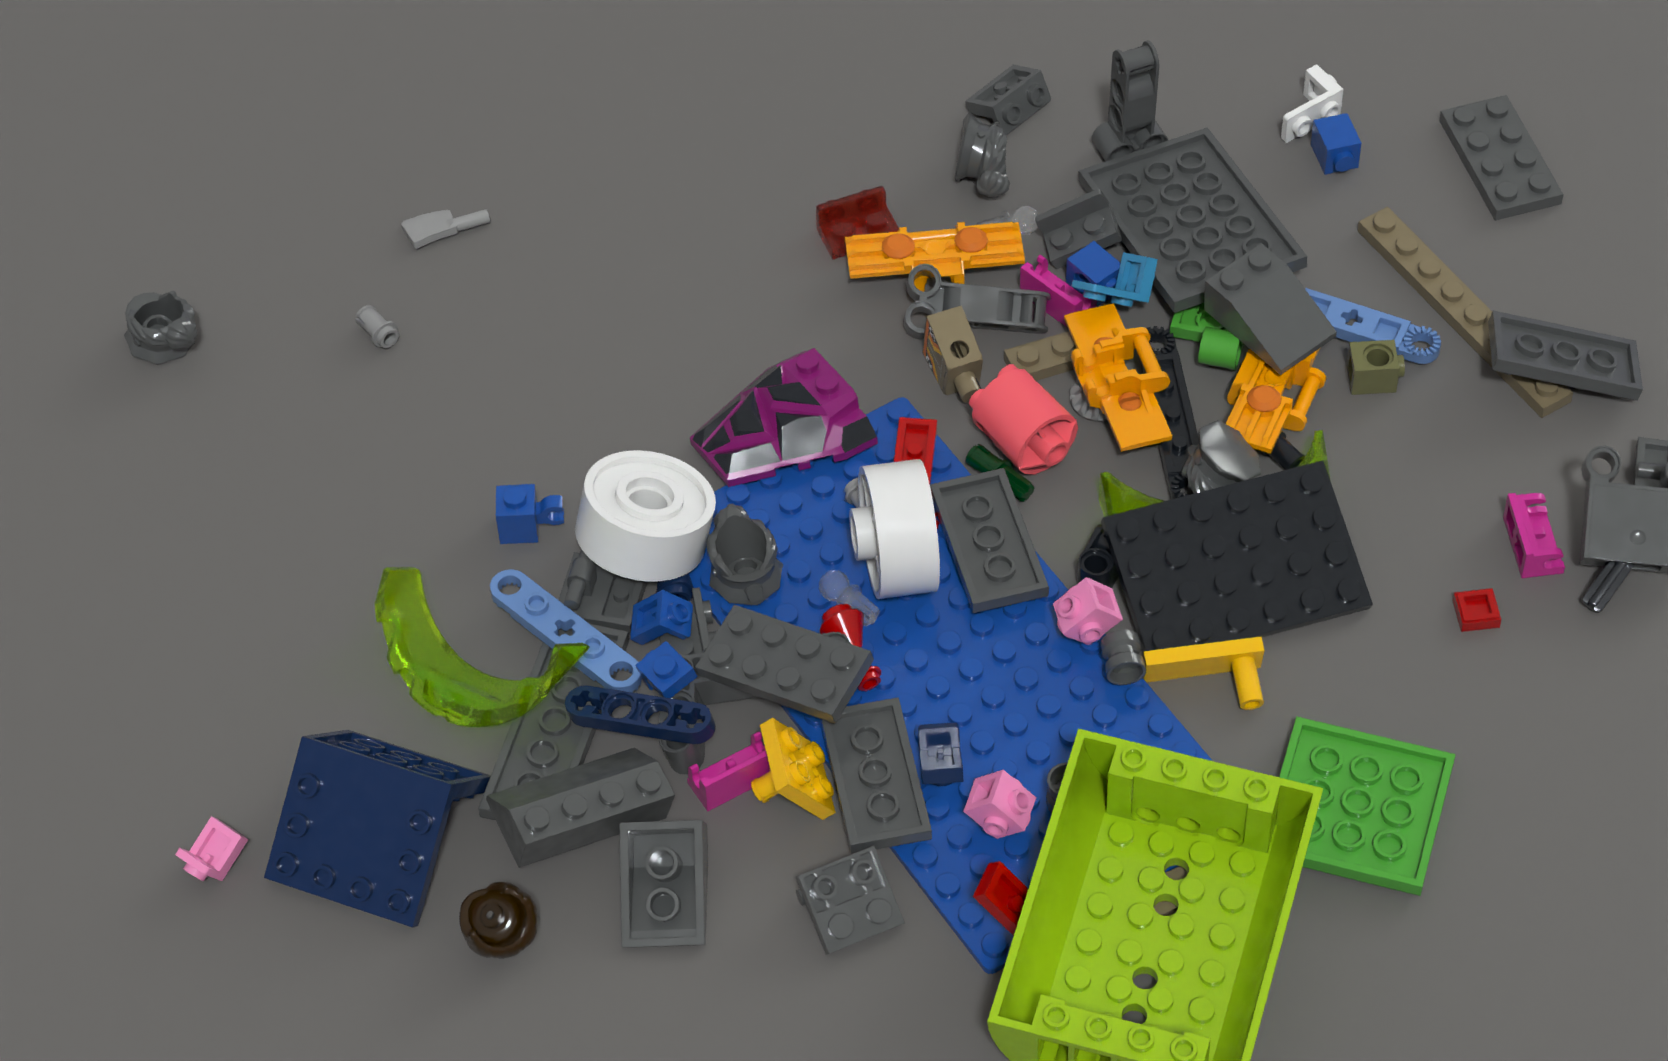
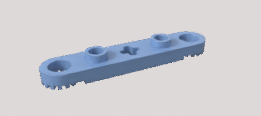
[1305,288,1441,364]
[490,569,642,693]

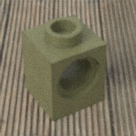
[1346,340,1405,395]

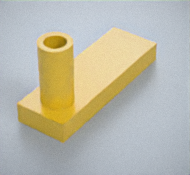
[1143,636,1265,710]

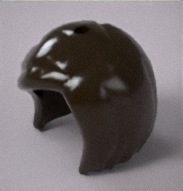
[459,882,538,959]

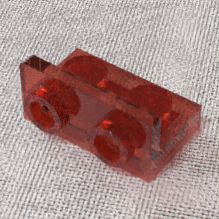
[816,186,899,260]

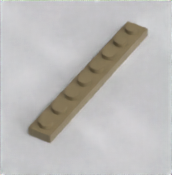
[1357,206,1573,418]

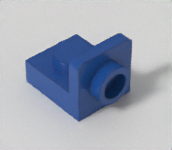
[630,590,693,645]

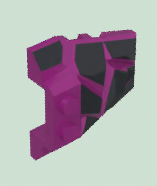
[690,348,878,487]

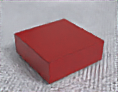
[1452,588,1502,632]

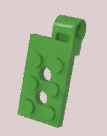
[1170,303,1244,370]

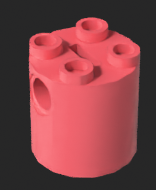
[969,364,1078,475]

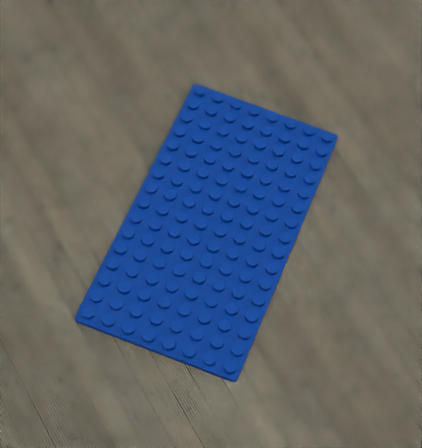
[689,397,1212,974]

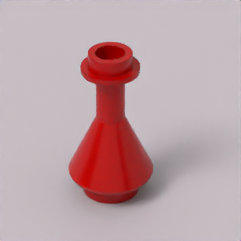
[820,604,882,691]

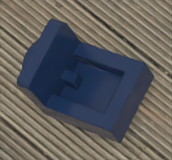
[918,723,964,786]

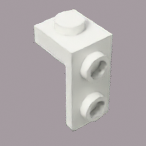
[1281,64,1344,143]

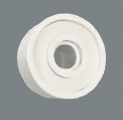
[575,450,716,582]
[849,459,940,599]

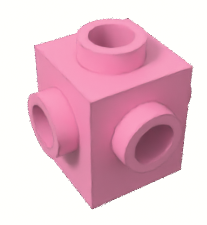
[1053,577,1123,645]
[963,770,1036,839]

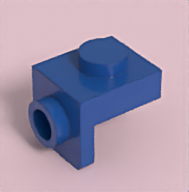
[635,641,698,698]

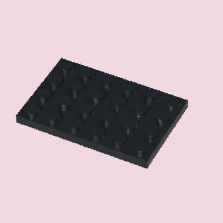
[1101,460,1373,652]

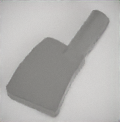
[401,209,490,249]

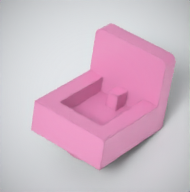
[175,816,249,881]

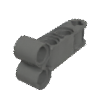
[1092,40,1168,161]
[903,264,1051,339]

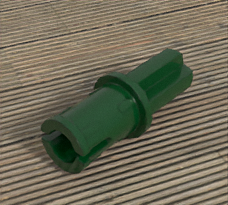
[965,444,1035,502]

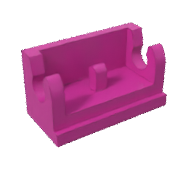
[1020,255,1098,328]
[1503,493,1565,578]
[687,731,771,812]

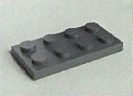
[1439,95,1564,221]
[1488,310,1643,401]
[930,468,1049,613]
[695,605,874,724]
[820,697,932,854]

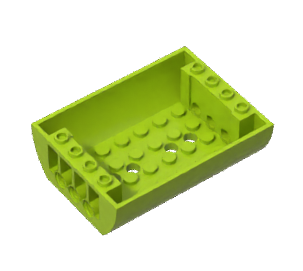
[987,728,1323,1061]

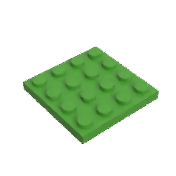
[1279,716,1456,896]

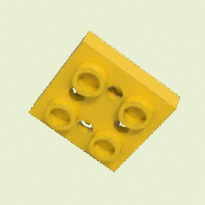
[751,717,836,820]

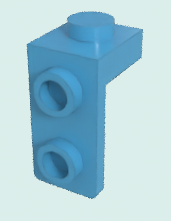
[1071,252,1158,307]

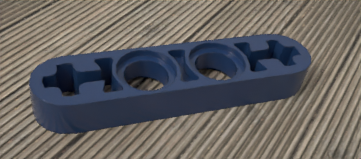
[565,686,716,744]

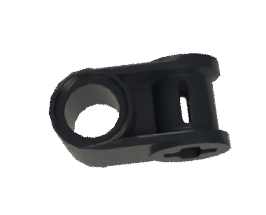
[1077,524,1118,588]

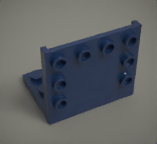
[264,730,491,928]

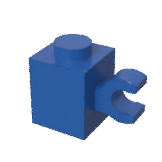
[496,484,564,544]

